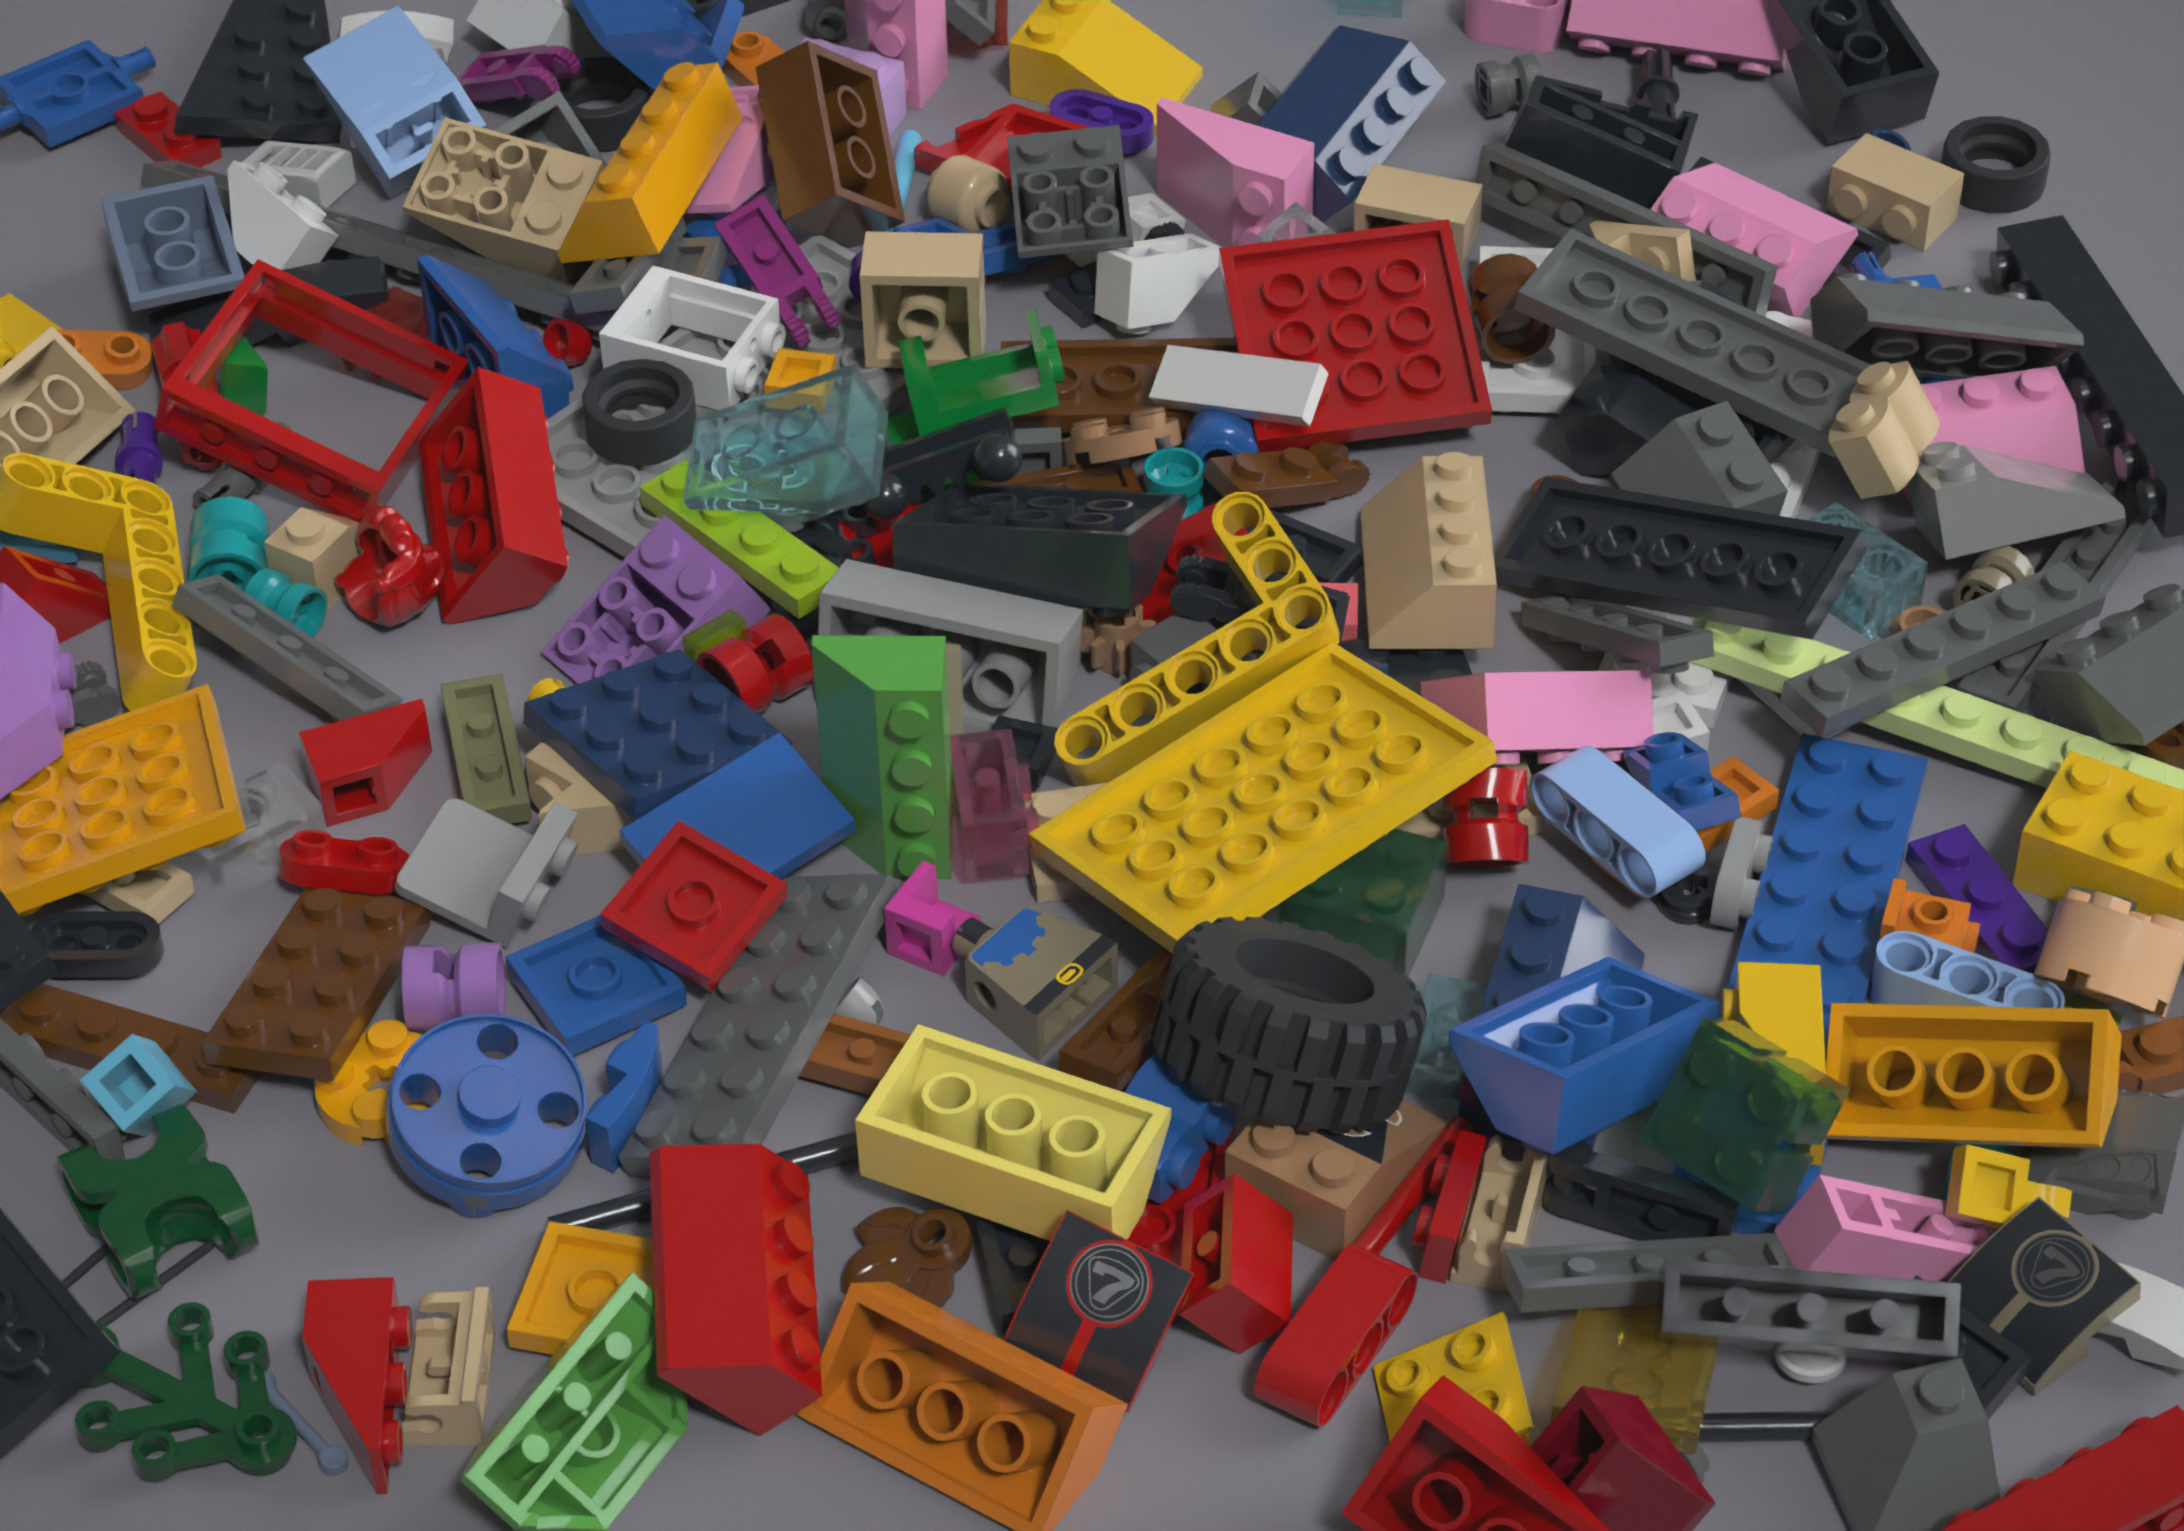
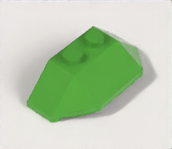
[460,1272,688,1531]

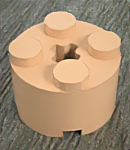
[2034,888,2184,1019]

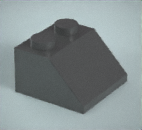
[1609,401,1788,516]

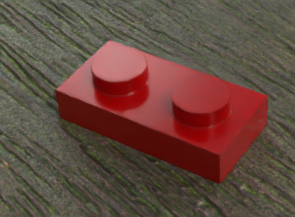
[114,91,222,168]
[1412,1129,1487,1284]

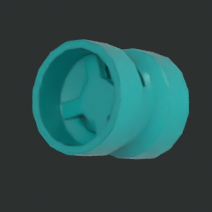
[1144,447,1204,521]
[244,567,328,638]

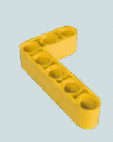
[0,452,197,711]
[1054,492,1340,787]

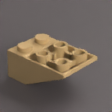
[402,117,604,285]

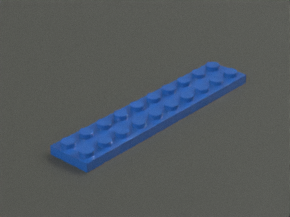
[1673,733,1928,1235]

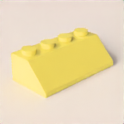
[855,1024,1171,1241]

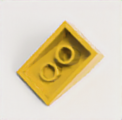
[1009,0,1203,135]

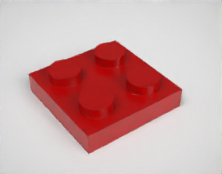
[600,820,787,991]

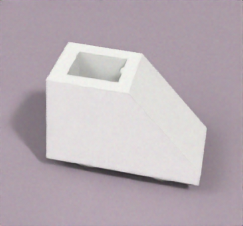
[227,160,339,270]

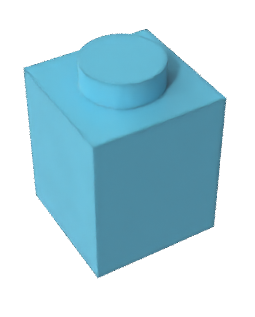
[80,1034,197,1137]

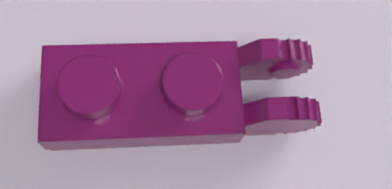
[457,45,581,104]
[714,194,842,348]

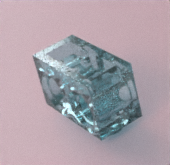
[1808,502,1928,641]

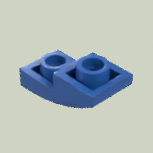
[1623,732,1741,831]
[586,1021,663,1174]

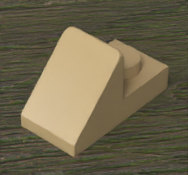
[1589,221,1696,281]
[525,742,635,855]

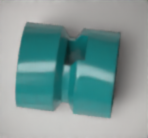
[187,496,270,591]

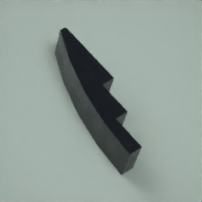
[149,256,390,347]

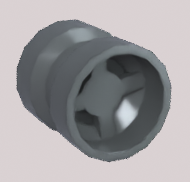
[1474,53,1543,117]

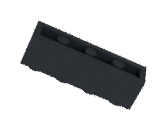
[1655,1258,1961,1364]

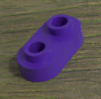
[1050,89,1154,156]

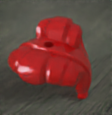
[335,505,449,627]

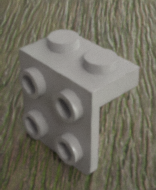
[395,798,579,948]

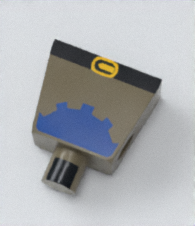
[952,906,1118,1061]

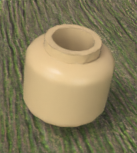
[927,155,1011,233]

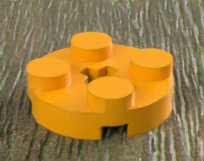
[314,1019,431,1146]

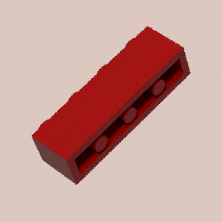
[1942,1405,2184,1531]

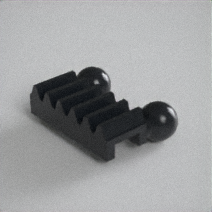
[860,407,1022,522]

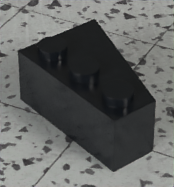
[1504,75,1699,209]

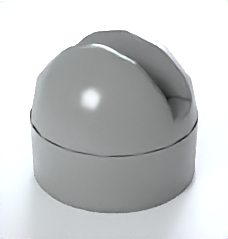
[834,977,884,1025]

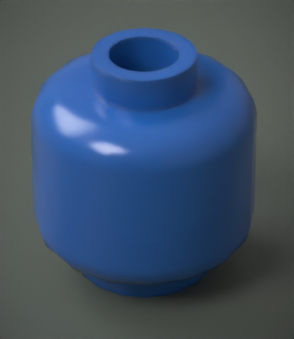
[1183,409,1260,492]

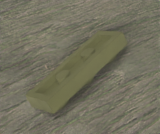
[440,673,532,824]

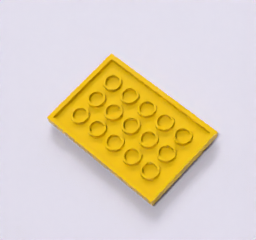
[1028,642,1498,954]

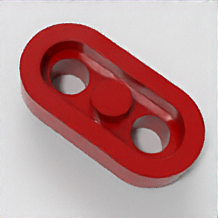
[278,830,410,895]

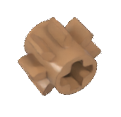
[1080,604,1156,675]

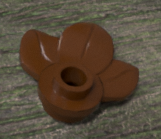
[842,1207,973,1308]

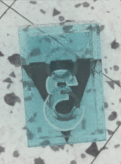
[683,364,888,514]

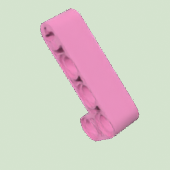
[1464,0,1572,53]

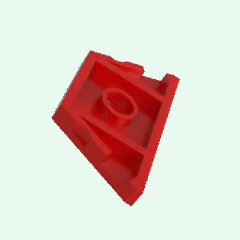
[914,103,1088,197]

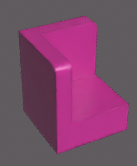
[884,861,981,977]

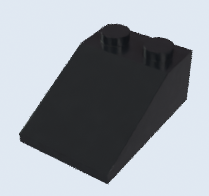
[1768,0,1940,143]

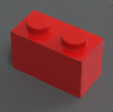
[1179,1173,1293,1354]

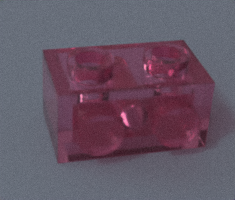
[950,729,1039,881]

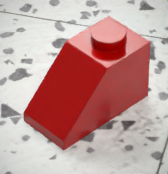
[0,546,111,644]

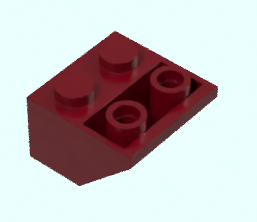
[1530,1385,1716,1531]

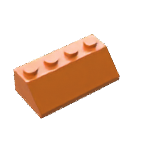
[797,1282,1128,1531]

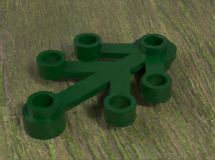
[75,1302,297,1480]

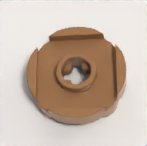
[1062,406,1183,465]

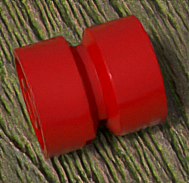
[696,613,814,714]
[1443,768,1529,867]

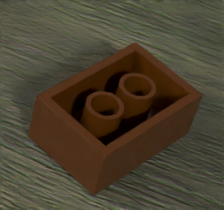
[755,41,905,247]

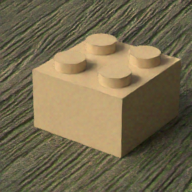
[860,231,986,368]

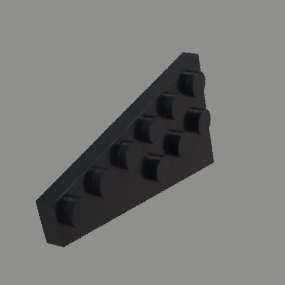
[174,0,342,143]

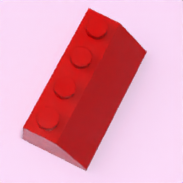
[418,367,569,624]
[649,1143,823,1436]

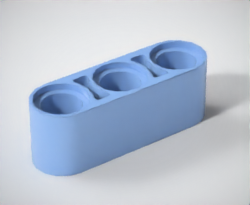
[1530,746,1706,898]
[1869,931,2065,1008]

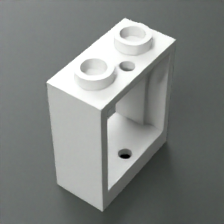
[599,265,785,414]

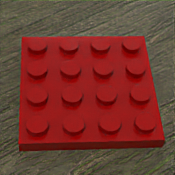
[1219,219,1492,453]

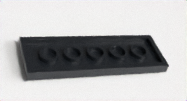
[1494,477,1869,640]

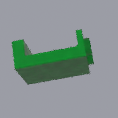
[898,309,1066,436]

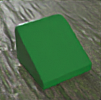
[221,336,268,415]

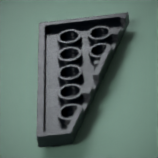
[0,1207,121,1460]

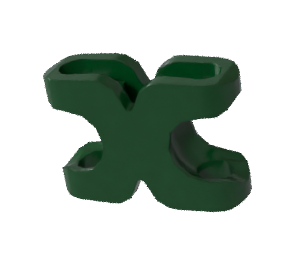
[57,1104,260,1300]

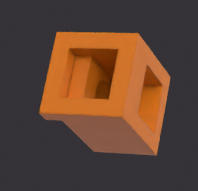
[1879,878,1981,953]

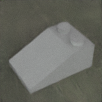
[1908,442,2126,560]

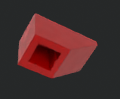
[299,699,432,827]

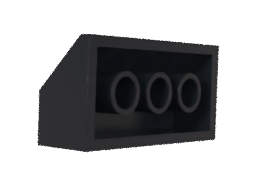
[1557,280,1744,476]

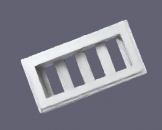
[241,140,356,208]

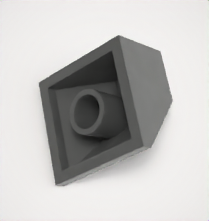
[1811,1358,2000,1531]

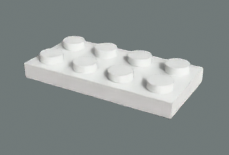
[1478,246,1596,414]

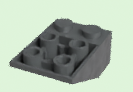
[1007,125,1134,258]

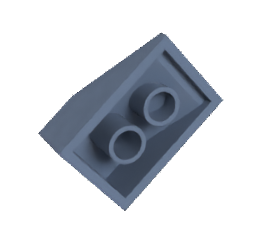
[100,175,244,312]

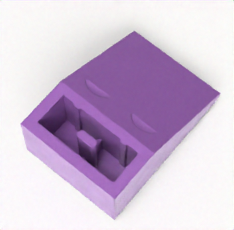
[541,515,771,684]

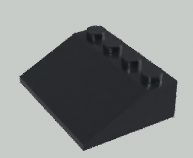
[892,483,1187,617]

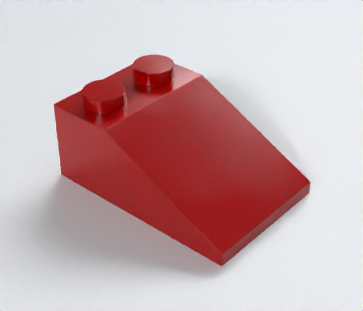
[1341,1375,1609,1531]

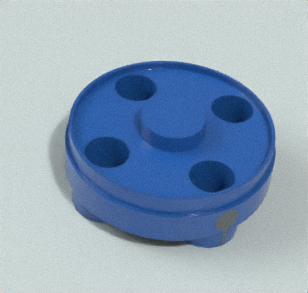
[385,1013,589,1218]

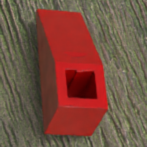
[302,1277,413,1494]

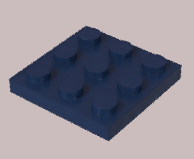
[523,649,793,820]

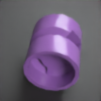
[402,942,506,1033]

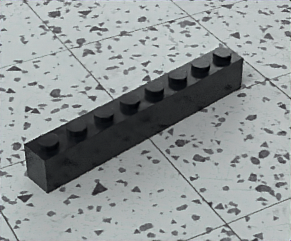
[1989,215,2184,539]

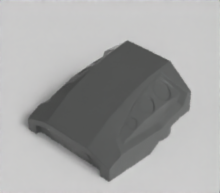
[2028,1089,2184,1220]

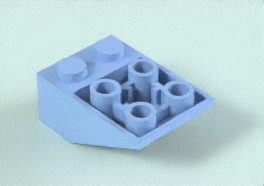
[303,6,486,198]

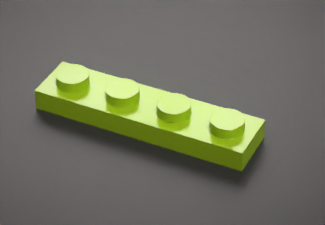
[639,459,839,619]

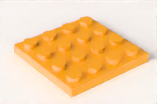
[0,684,246,917]

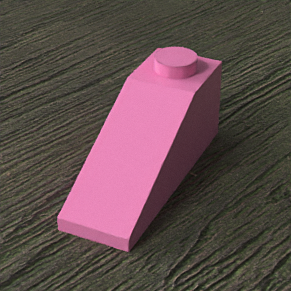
[1774,1175,1996,1281]

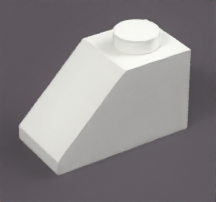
[1094,233,1222,334]

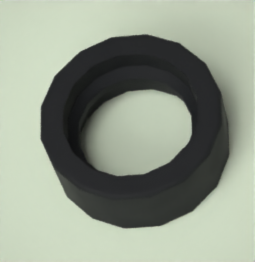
[557,57,650,151]
[1941,116,2051,213]
[582,359,698,466]

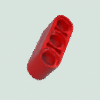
[1254,1243,1418,1428]

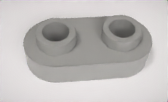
[1710,817,1774,930]

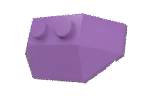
[0,583,77,799]

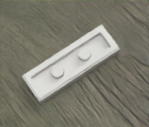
[1149,345,1329,427]

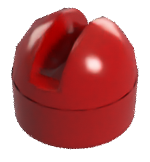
[542,318,593,367]

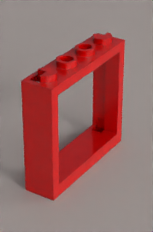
[153,259,469,523]

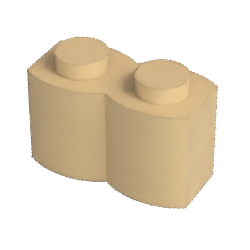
[1828,361,1940,499]

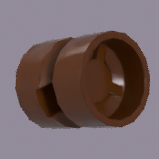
[1466,253,1556,364]

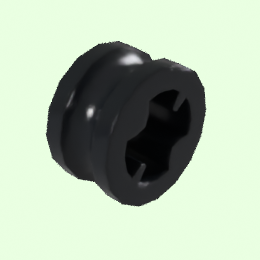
[1657,864,1718,925]

